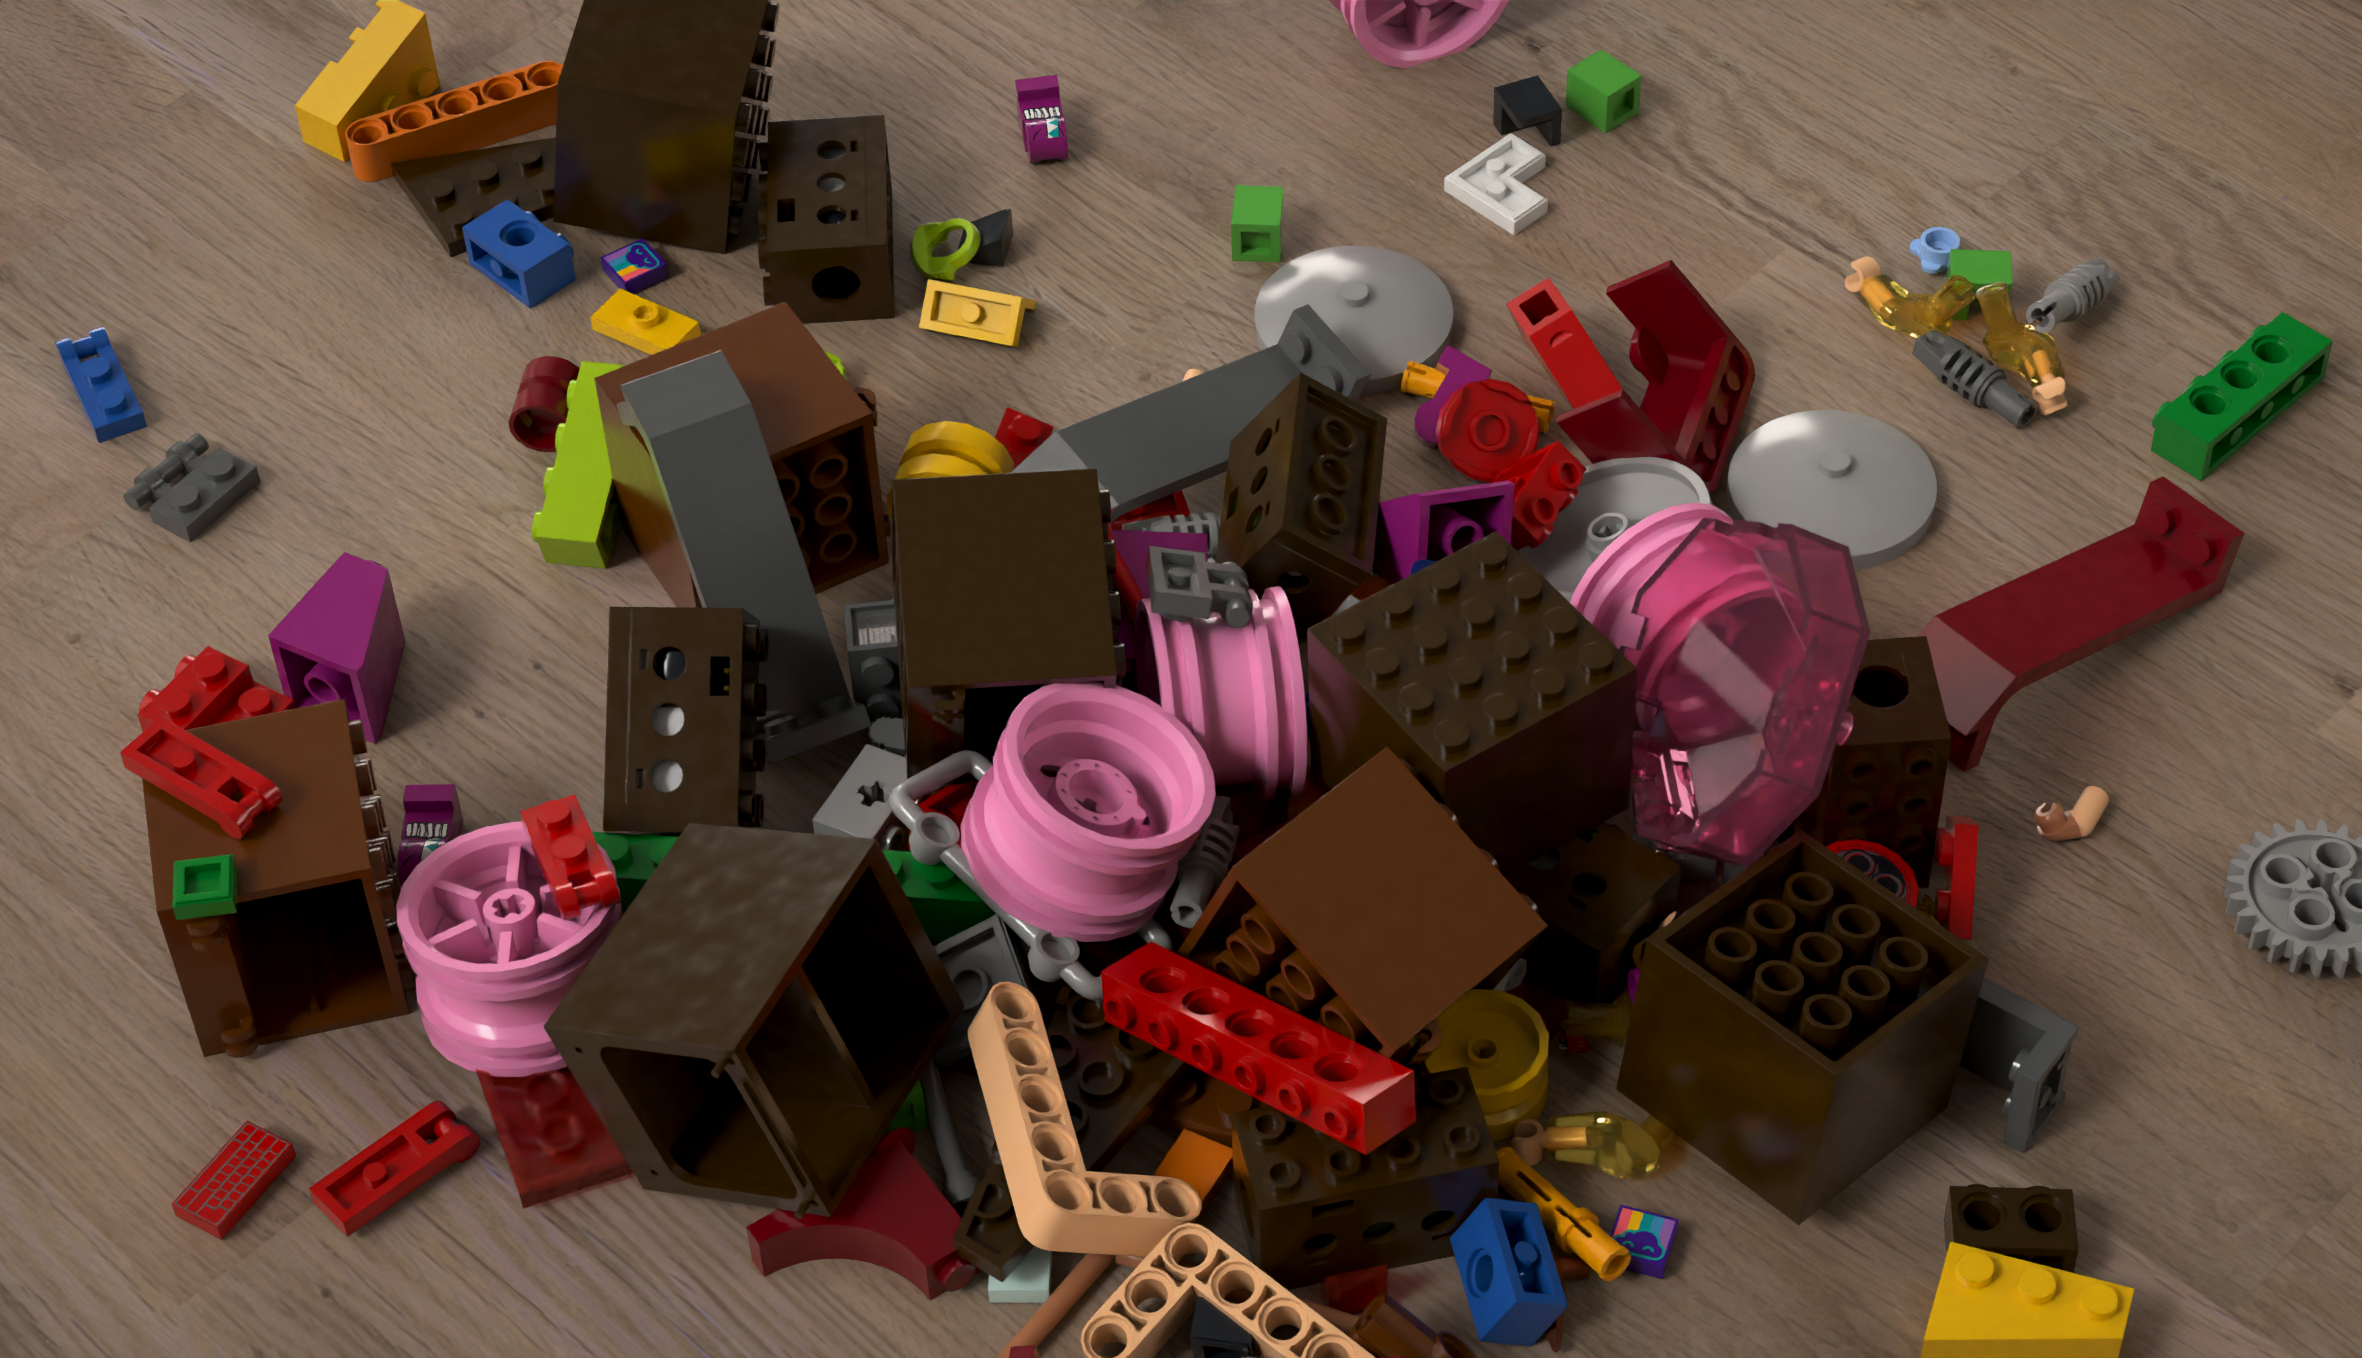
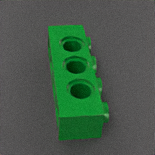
[2151,312,2333,481]

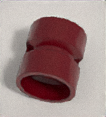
[508,356,580,452]

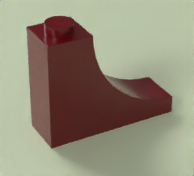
[746,1141,981,1300]

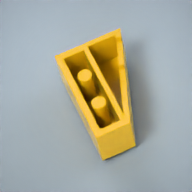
[295,0,440,162]
[1920,1241,2134,1358]

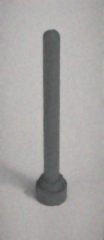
[919,1057,983,1218]

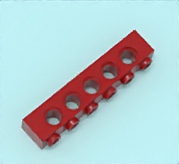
[1101,941,1416,1155]

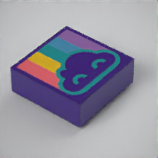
[600,238,669,293]
[1610,1205,1679,1279]

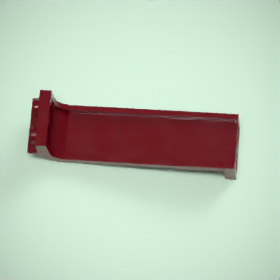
[1917,476,2245,772]

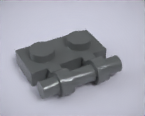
[123,433,260,542]
[1145,546,1253,628]

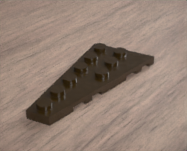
[390,137,556,257]
[952,945,1194,1283]

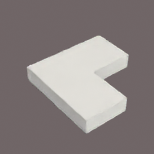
[1444,133,1548,235]

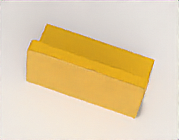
[919,279,1037,347]

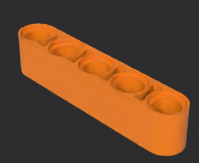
[345,61,563,182]

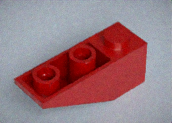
[1506,277,1622,409]

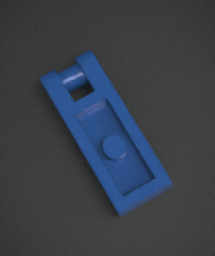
[55,326,147,443]

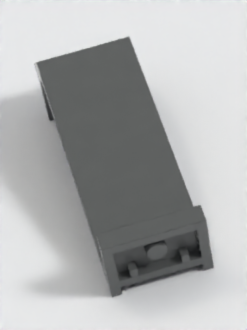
[1011,304,1371,523]
[616,350,872,764]
[1722,790,2079,1153]

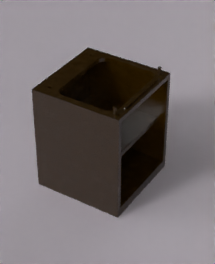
[543,823,965,1219]

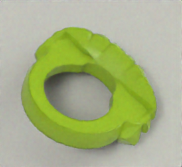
[910,218,981,282]

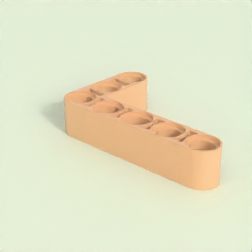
[968,981,1202,1257]
[1081,1223,1376,1358]

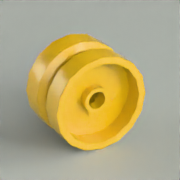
[886,421,1014,519]
[1420,989,1549,1142]

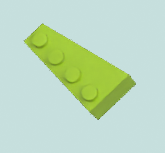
[532,361,626,569]

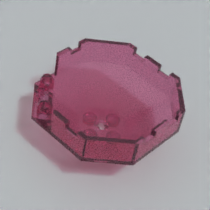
[1619,518,1870,867]

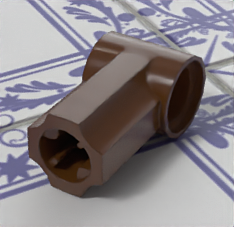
[1350,1293,1477,1358]

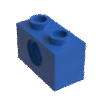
[462,199,576,309]
[1450,1198,1568,1347]

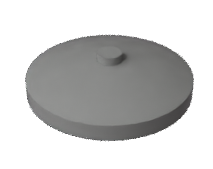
[1254,246,1454,395]
[1727,410,1937,571]
[1517,457,1713,597]

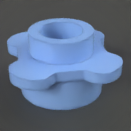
[1909,227,1960,274]

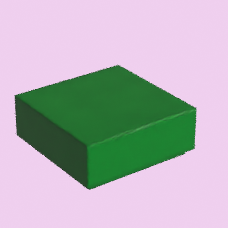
[172,854,238,920]

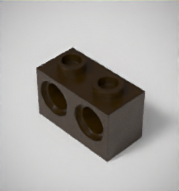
[1944,1184,2078,1273]

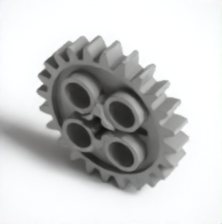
[2223,819,2362,978]

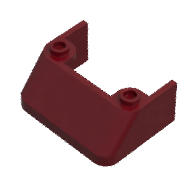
[1556,260,1755,493]

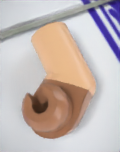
[2034,786,2109,842]

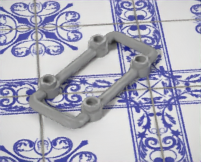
[889,750,1174,1000]

